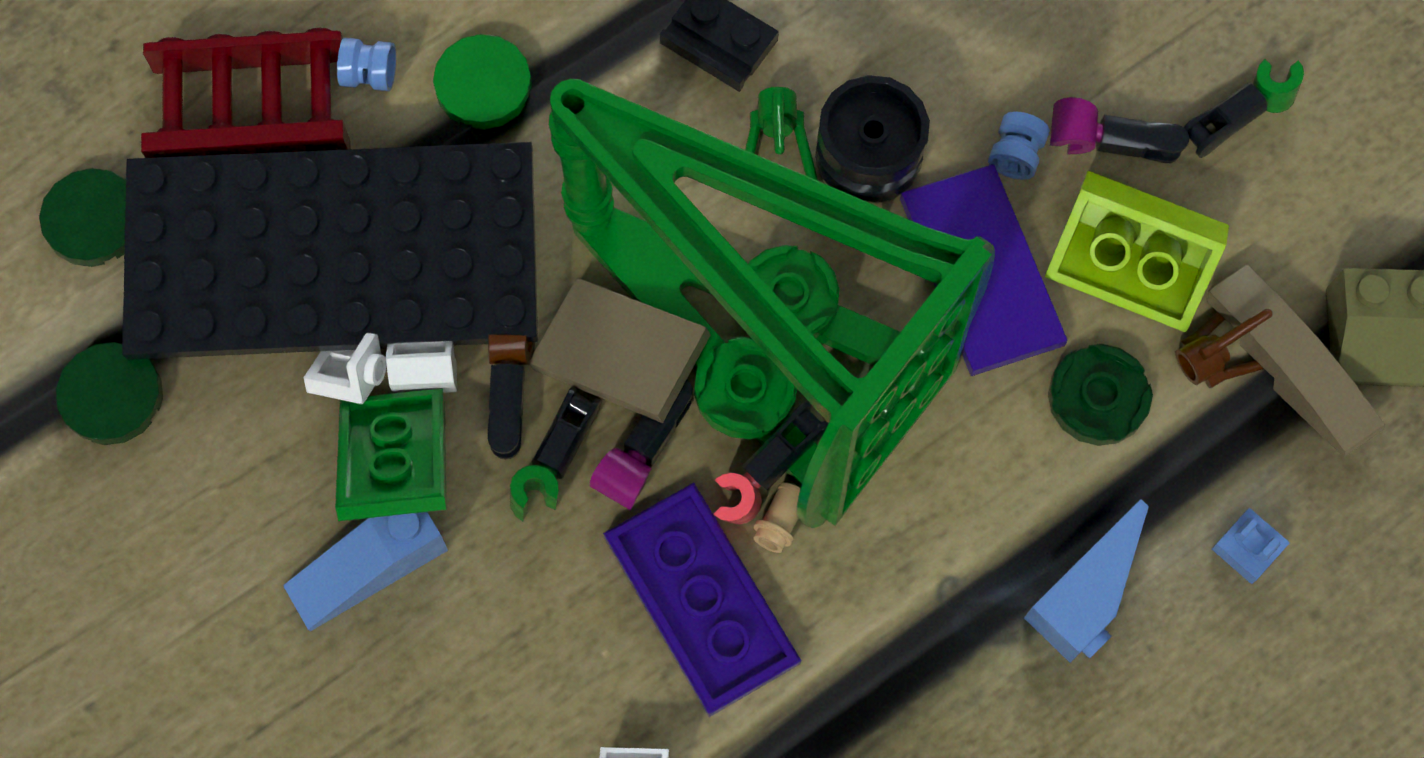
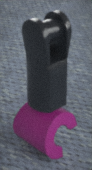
[1050,97,1189,163]
[590,380,693,510]

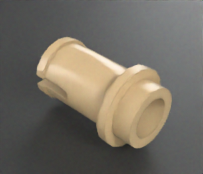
[754,482,801,553]

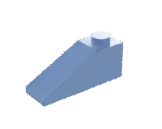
[1024,499,1149,663]
[283,512,448,631]

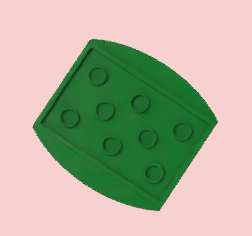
[548,79,995,528]

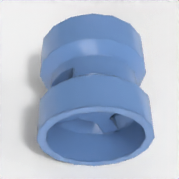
[337,37,396,91]
[988,111,1050,180]

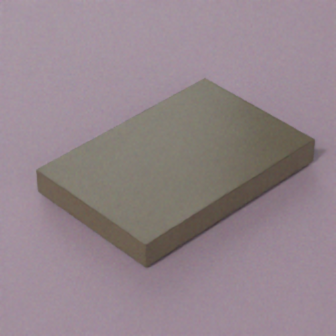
[528,278,711,423]

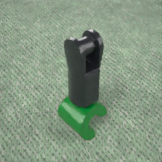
[1183,59,1304,158]
[510,385,602,522]

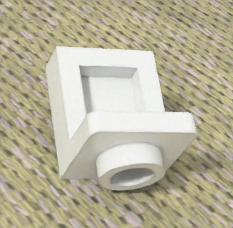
[303,333,386,404]

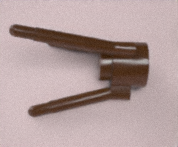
[1175,309,1273,388]

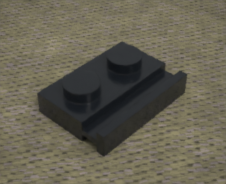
[659,0,779,92]

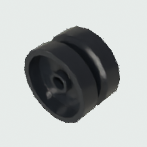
[815,75,930,202]

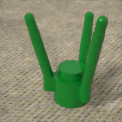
[745,87,818,181]

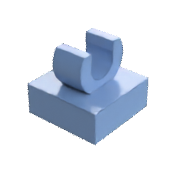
[1212,508,1290,584]

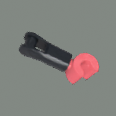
[714,401,828,525]

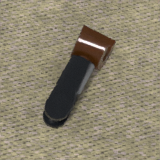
[487,334,535,460]

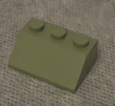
[1326,268,1424,387]

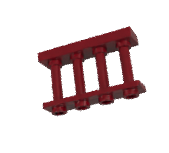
[141,28,351,158]

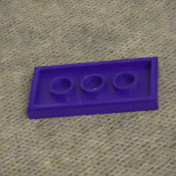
[900,164,1068,376]
[603,483,801,717]

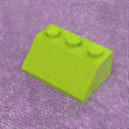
[1045,171,1229,333]

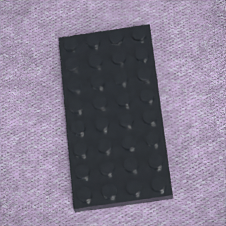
[122,142,538,360]

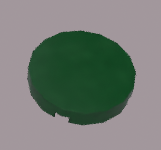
[39,168,126,267]
[56,342,163,445]
[1048,344,1153,446]

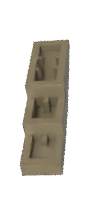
[1207,264,1385,457]

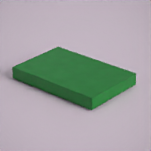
[335,388,447,521]

